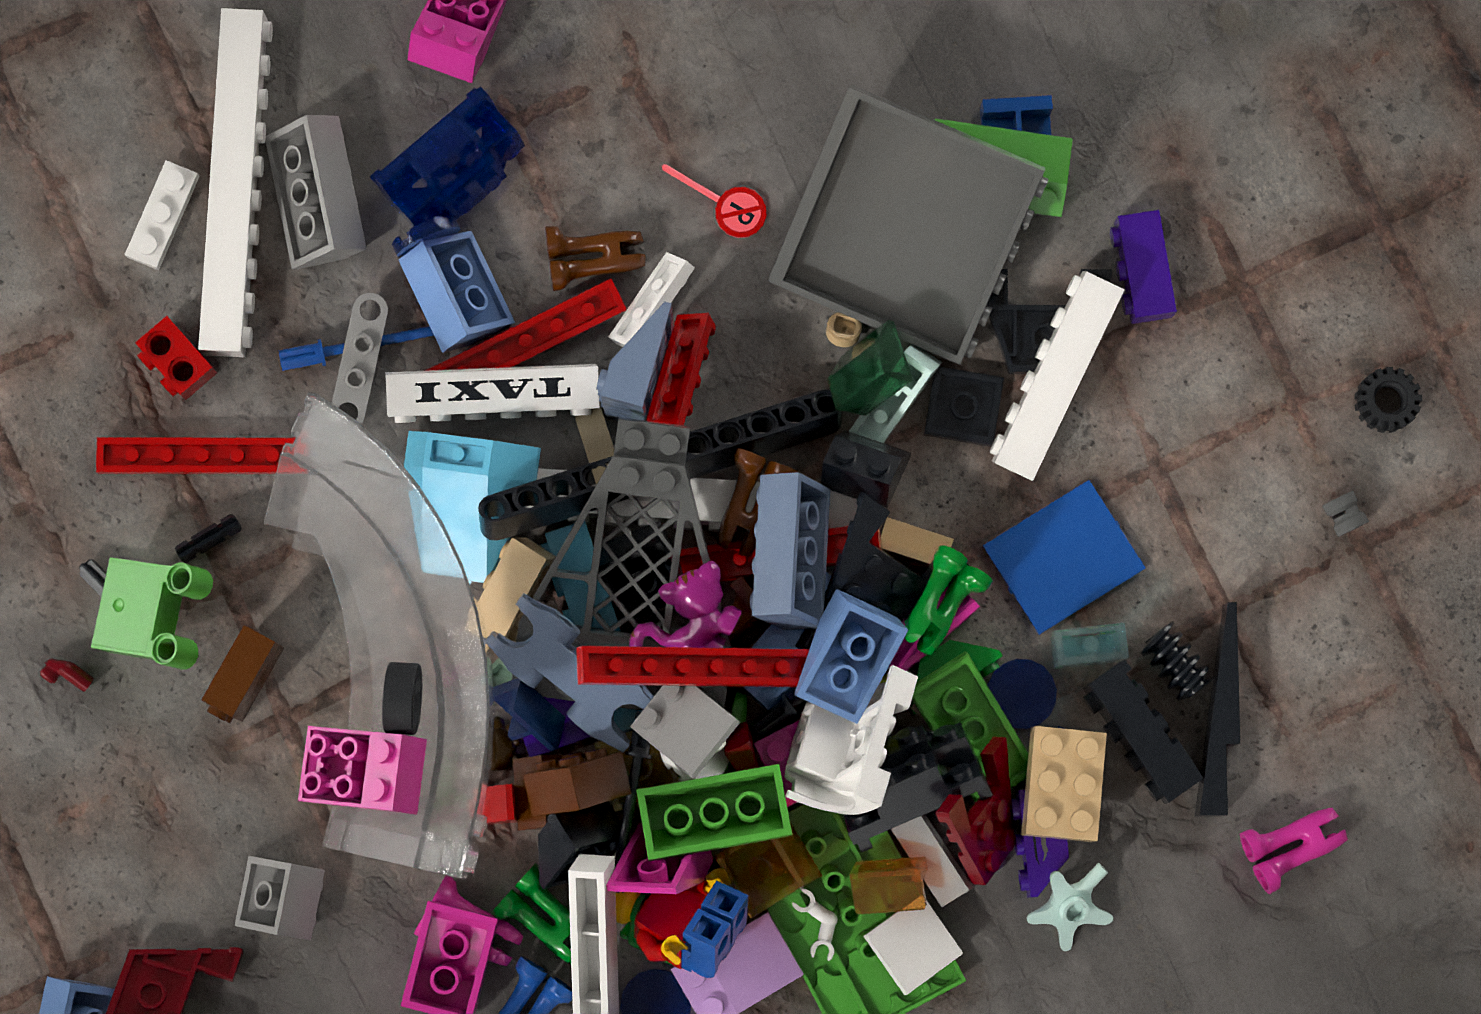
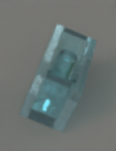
[1050,623,1129,669]

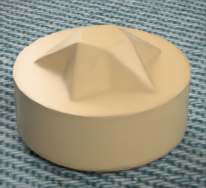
[826,312,862,347]

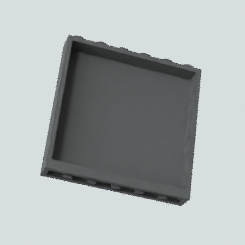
[768,85,1049,365]

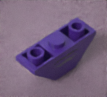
[1011,790,1069,898]

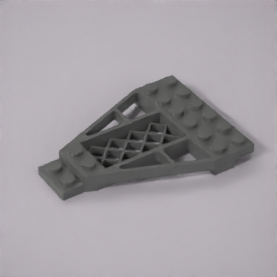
[512,417,733,711]

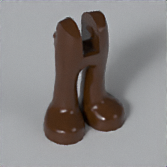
[545,226,646,291]
[717,448,798,557]

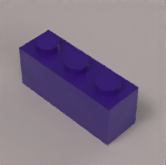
[1110,210,1177,324]

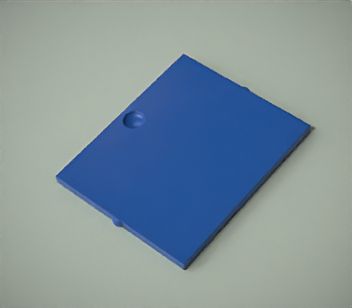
[983,480,1145,635]

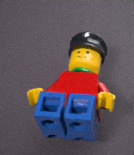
[616,868,749,978]

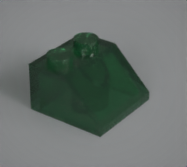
[827,320,913,416]

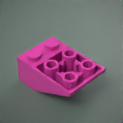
[407,0,507,83]
[298,726,427,815]

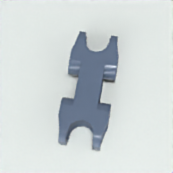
[485,593,654,752]

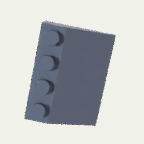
[596,301,673,421]

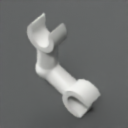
[791,889,838,961]

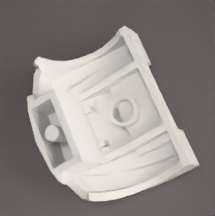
[785,665,918,815]

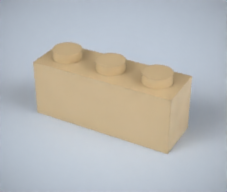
[463,538,556,645]

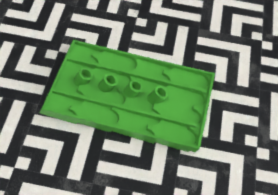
[735,803,966,1014]

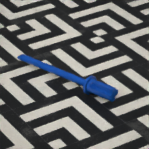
[278,326,434,371]

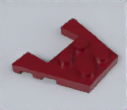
[936,737,1015,885]
[106,947,244,1014]

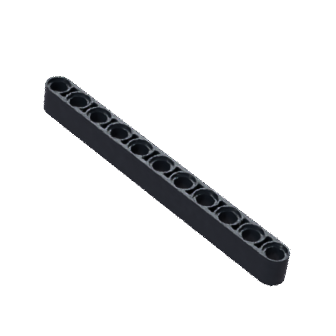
[478,389,843,541]

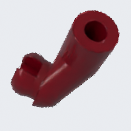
[40,658,94,692]

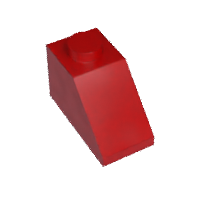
[466,784,517,826]

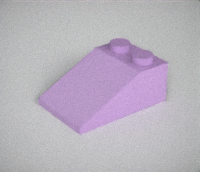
[671,912,804,1014]

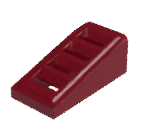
[724,722,759,772]

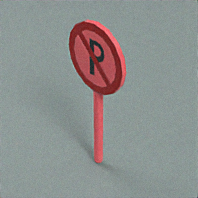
[662,164,767,238]

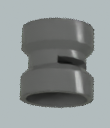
[1322,491,1369,537]

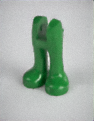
[904,545,993,655]
[491,863,571,965]

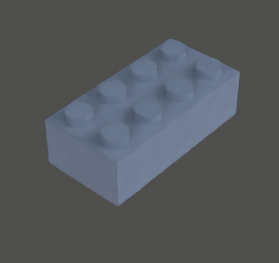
[750,472,831,630]

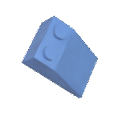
[794,589,908,724]

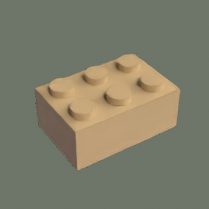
[1021,726,1107,842]

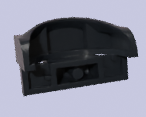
[843,722,993,852]

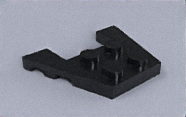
[986,269,1112,374]
[825,492,970,622]

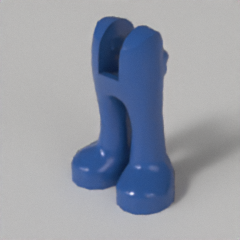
[498,956,573,1014]

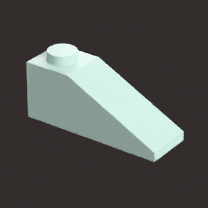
[849,344,942,443]

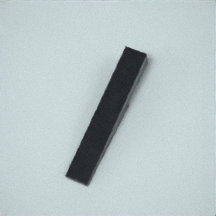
[1194,602,1240,817]

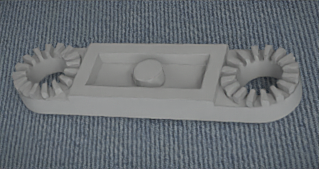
[330,293,388,430]

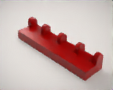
[646,313,716,426]

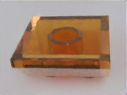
[714,821,822,918]

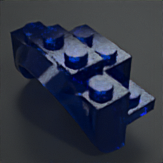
[369,86,525,235]

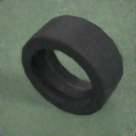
[382,662,423,735]

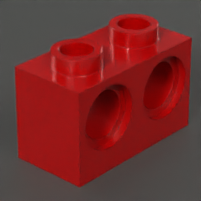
[135,316,217,400]

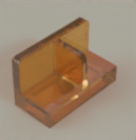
[849,856,928,914]

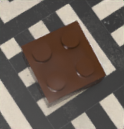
[522,748,632,817]

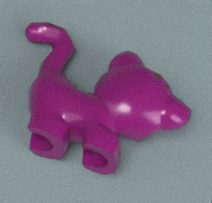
[629,561,742,648]

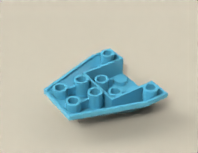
[404,431,541,583]

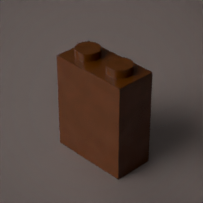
[201,625,284,724]

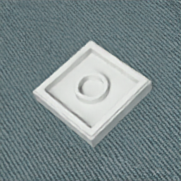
[864,894,963,995]

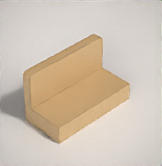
[880,517,954,569]

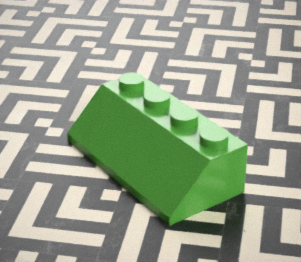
[934,118,1073,217]
[636,764,792,861]

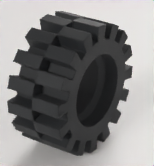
[1354,367,1422,433]

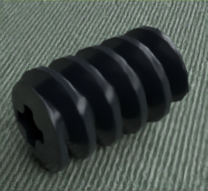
[1141,621,1216,701]

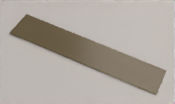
[574,404,614,485]

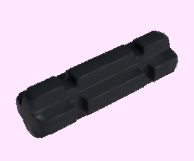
[175,514,242,563]

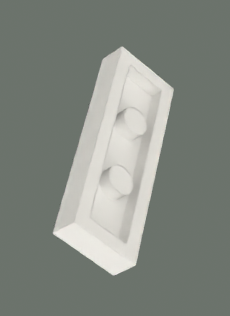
[125,161,200,270]
[608,252,694,347]

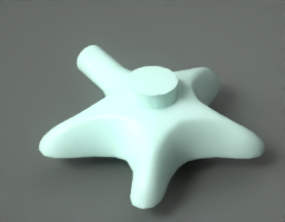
[1026,863,1113,951]

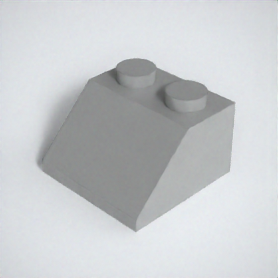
[630,686,740,779]
[234,856,325,941]

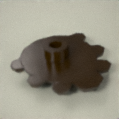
[472,716,521,771]

